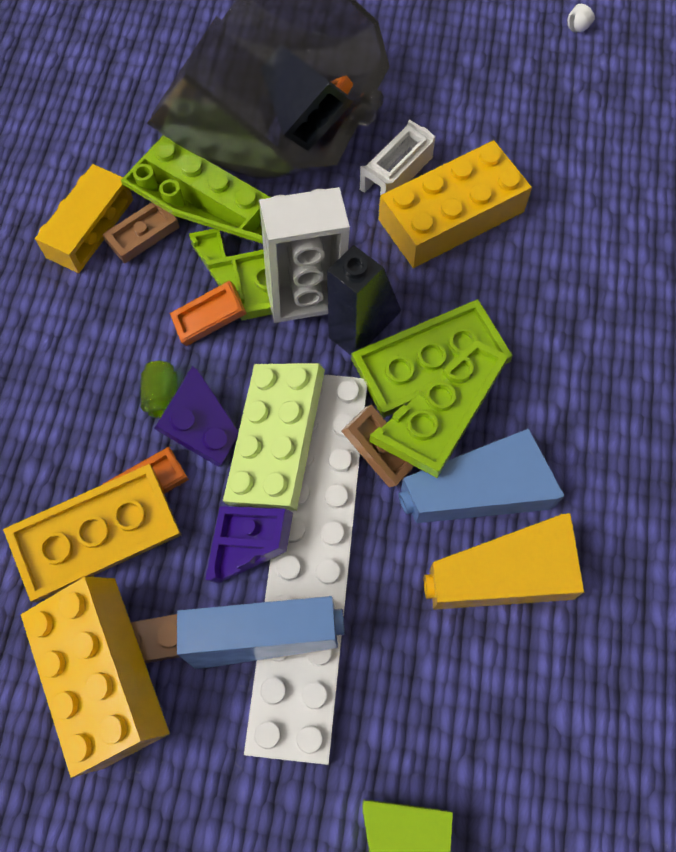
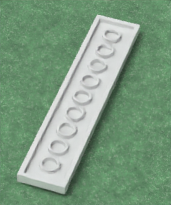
[244,375,367,765]

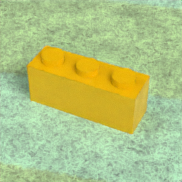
[35,164,134,274]

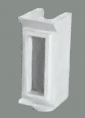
[360,120,436,195]

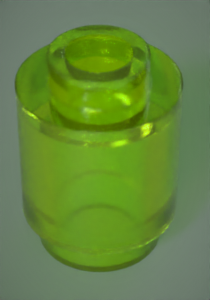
[140,361,178,418]

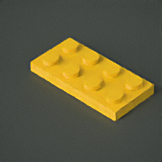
[3,464,181,603]

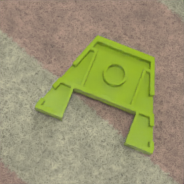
[189,229,272,321]

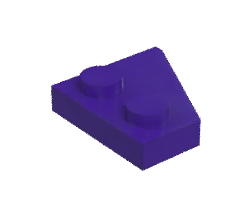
[154,366,238,467]
[205,506,293,583]

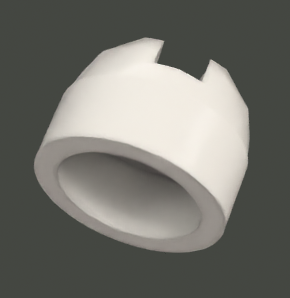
[567,4,595,33]

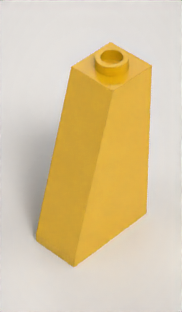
[424,513,584,610]

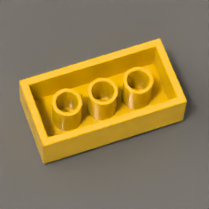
[378,140,532,268]
[21,577,170,778]

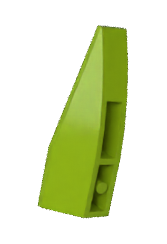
[121,135,271,244]

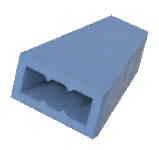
[398,429,564,523]
[177,596,345,669]

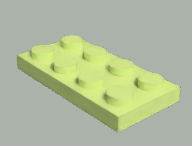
[223,363,325,511]

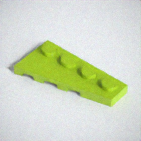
[369,340,509,478]

